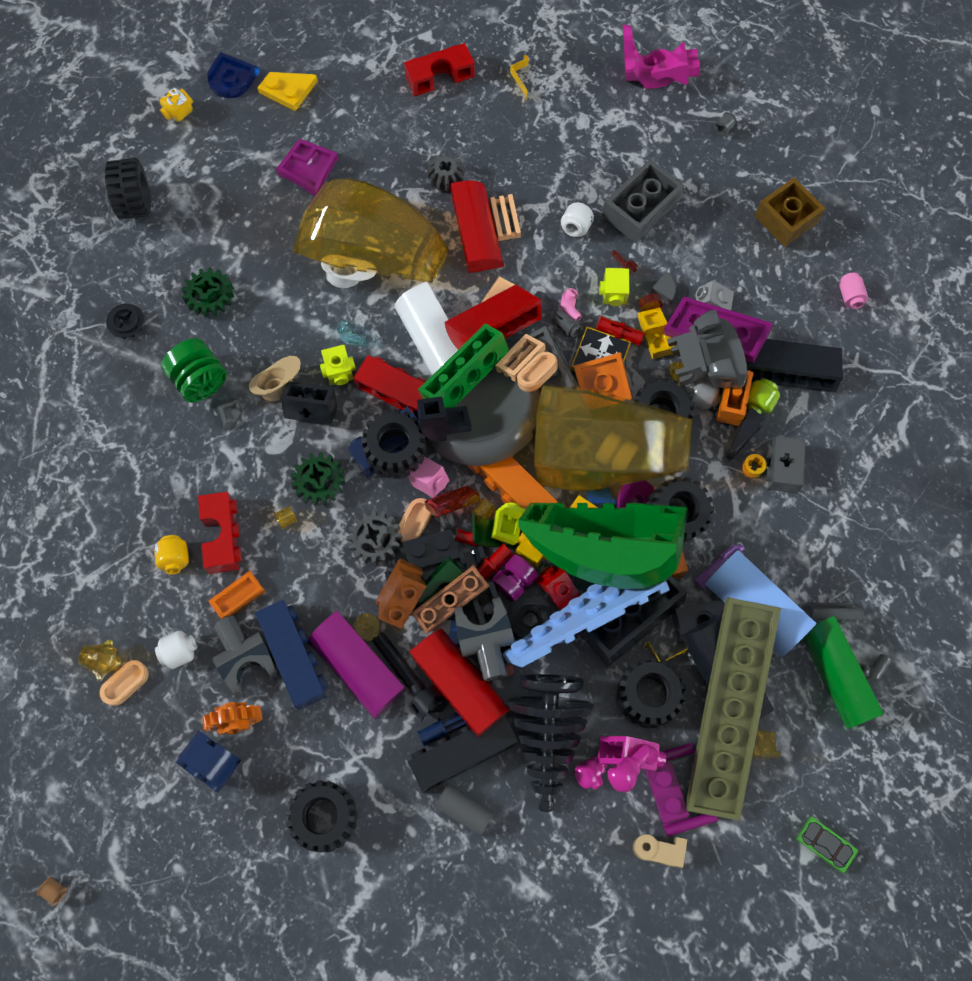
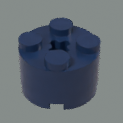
[175,730,242,793]

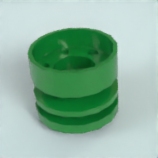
[161,338,228,403]

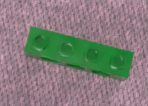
[418,323,509,409]

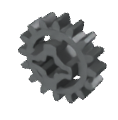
[347,510,403,566]

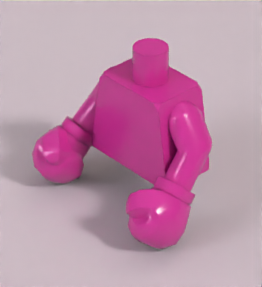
[574,736,666,793]

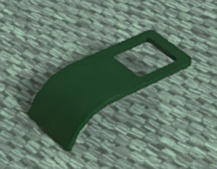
[472,514,522,549]

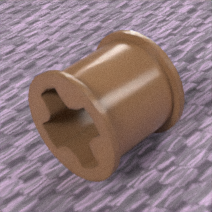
[37,876,68,907]

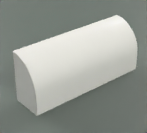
[395,281,458,375]

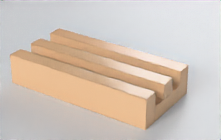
[490,194,521,241]
[495,334,546,382]

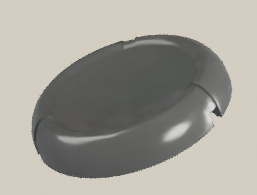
[427,364,543,466]

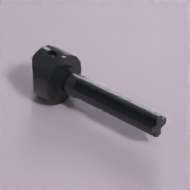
[372,632,449,722]

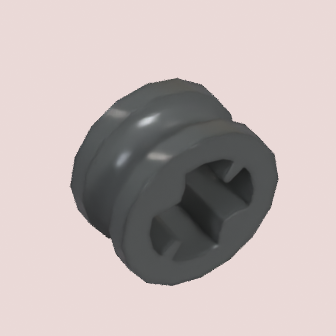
[437,509,456,531]

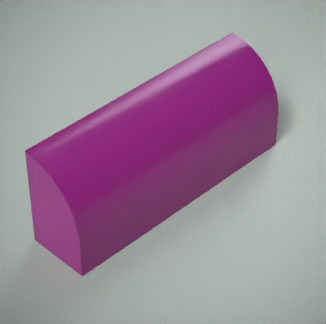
[308,611,406,720]

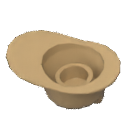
[249,356,301,403]

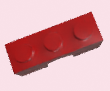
[404,43,475,97]
[198,491,242,574]

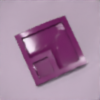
[276,138,338,198]

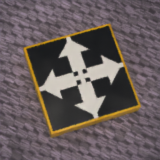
[570,327,631,371]

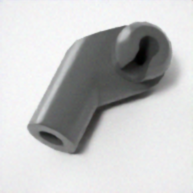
[859,654,891,681]

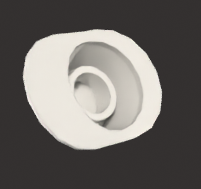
[321,253,377,288]

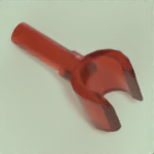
[611,250,638,276]

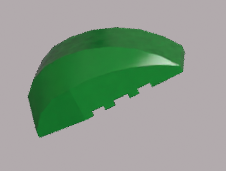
[518,503,687,589]

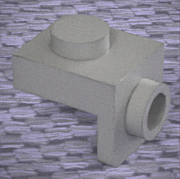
[695,280,734,310]

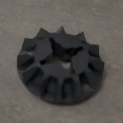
[106,303,145,339]

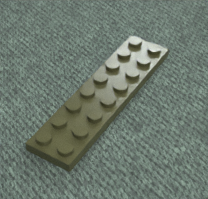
[686,597,781,821]

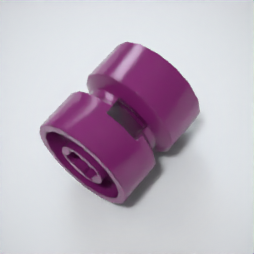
[490,555,538,603]

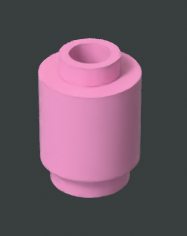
[839,273,869,309]

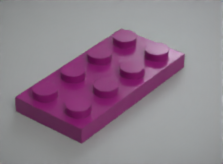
[664,297,772,363]

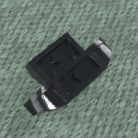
[384,529,486,588]

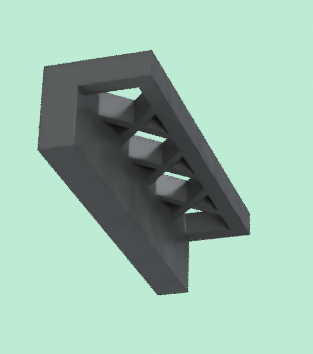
[528,326,591,421]

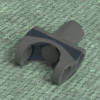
[455,597,514,681]
[212,616,279,699]

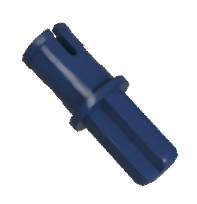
[417,712,467,747]

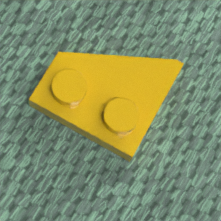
[257,72,318,111]

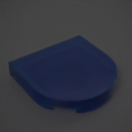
[207,52,259,98]

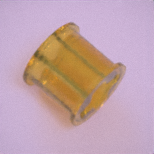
[471,498,497,519]
[273,505,298,530]

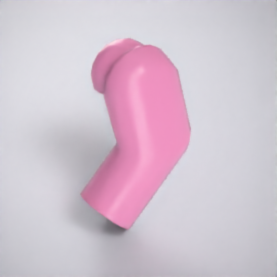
[560,288,582,321]

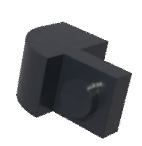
[417,396,472,441]

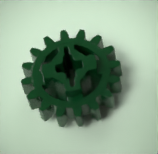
[181,267,234,318]
[291,452,345,506]

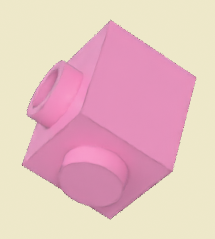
[408,457,450,498]

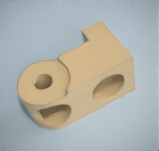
[633,834,687,868]

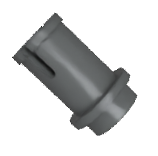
[552,309,582,338]

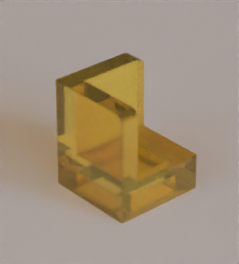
[752,728,781,760]

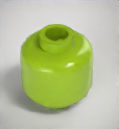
[747,378,780,414]

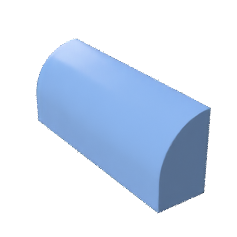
[705,550,817,657]

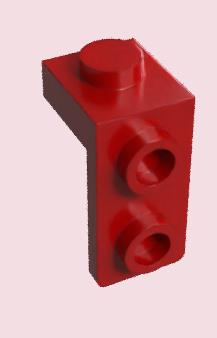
[535,566,581,611]

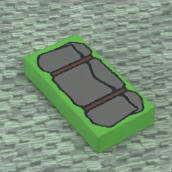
[795,817,859,873]

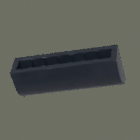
[746,339,843,393]
[681,615,774,718]

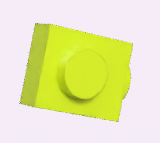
[491,503,526,545]

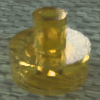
[354,613,380,641]

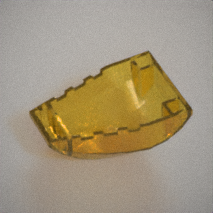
[294,178,449,283]
[534,385,692,492]

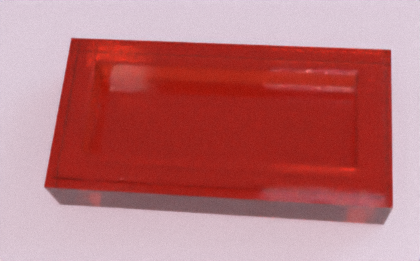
[424,485,481,518]

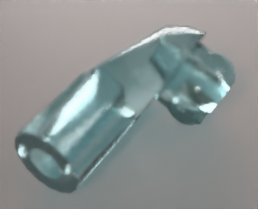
[337,319,367,347]

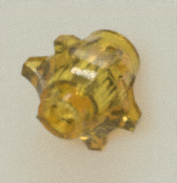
[78,640,121,681]

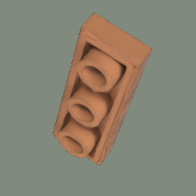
[412,565,490,634]

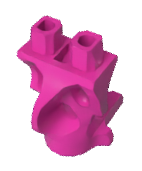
[623,25,700,89]

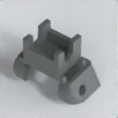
[667,310,747,389]

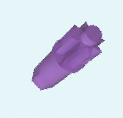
[694,544,745,591]

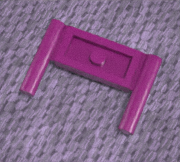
[645,743,718,837]

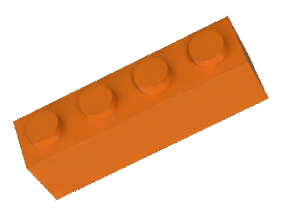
[468,457,558,509]

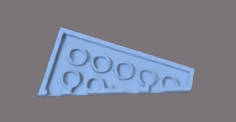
[503,581,669,667]

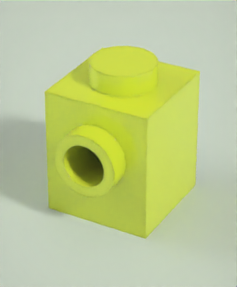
[599,268,629,306]

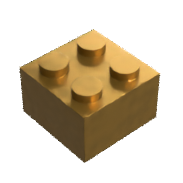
[754,177,826,247]

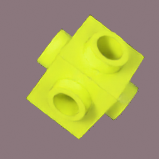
[320,345,356,385]

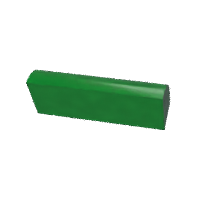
[802,616,884,730]

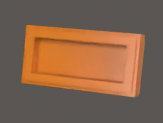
[208,571,266,619]

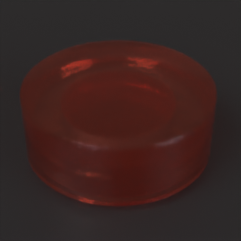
[638,294,663,312]

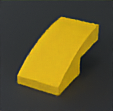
[638,307,673,359]

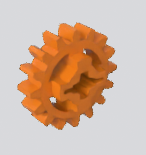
[202,702,262,735]

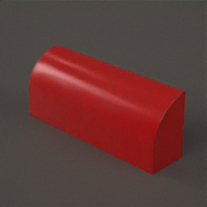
[451,180,504,273]
[444,284,541,350]
[409,629,510,738]

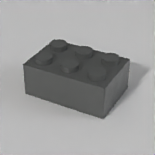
[602,159,684,243]

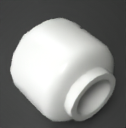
[561,202,594,237]
[155,631,197,669]

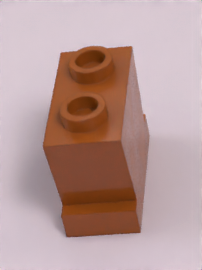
[376,559,426,629]

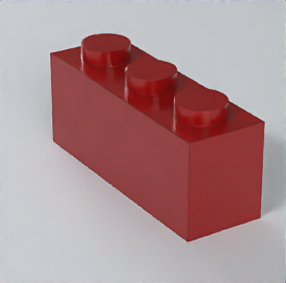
[354,355,426,418]

